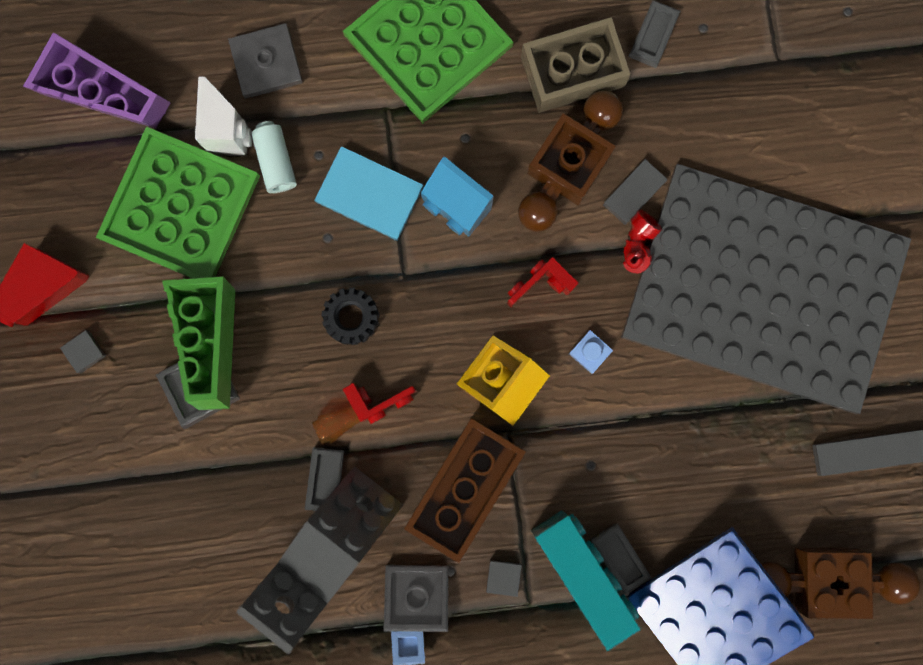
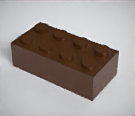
[404,419,526,563]

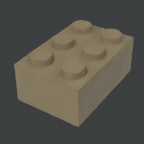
[521,17,631,113]

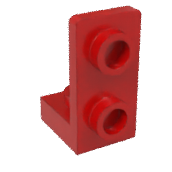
[507,257,579,308]
[342,383,417,424]

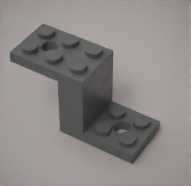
[236,467,403,655]

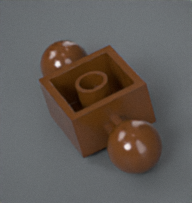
[518,90,623,232]
[761,548,920,619]

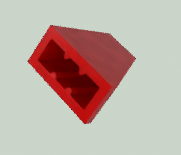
[0,243,89,327]

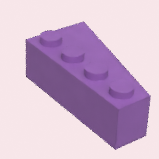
[23,32,171,129]

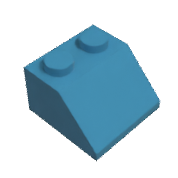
[421,157,494,237]

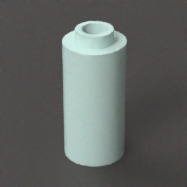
[251,121,297,193]

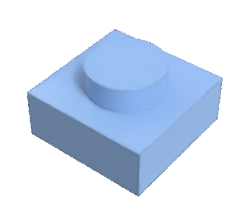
[569,330,613,374]
[391,631,425,665]

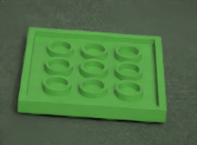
[343,0,514,123]
[96,126,260,278]

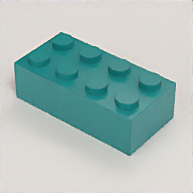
[531,510,641,651]

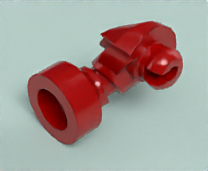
[623,210,662,274]

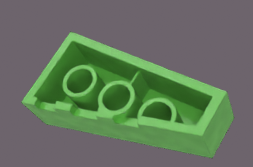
[162,277,235,410]

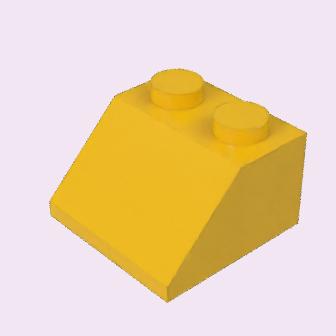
[457,336,550,426]

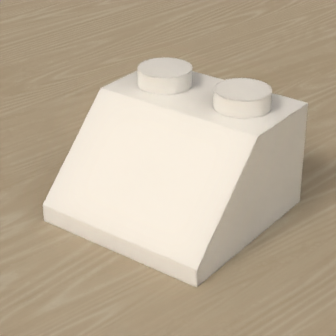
[195,77,252,156]

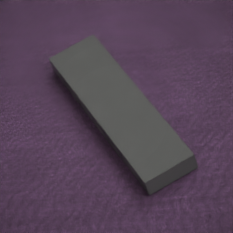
[812,429,923,476]

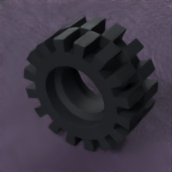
[321,288,379,345]

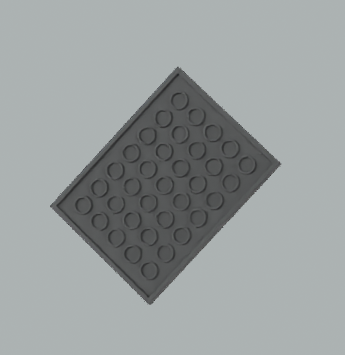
[621,164,911,414]

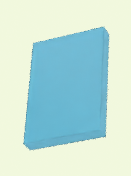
[315,146,424,241]

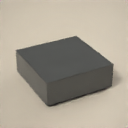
[60,330,106,374]
[486,559,522,597]

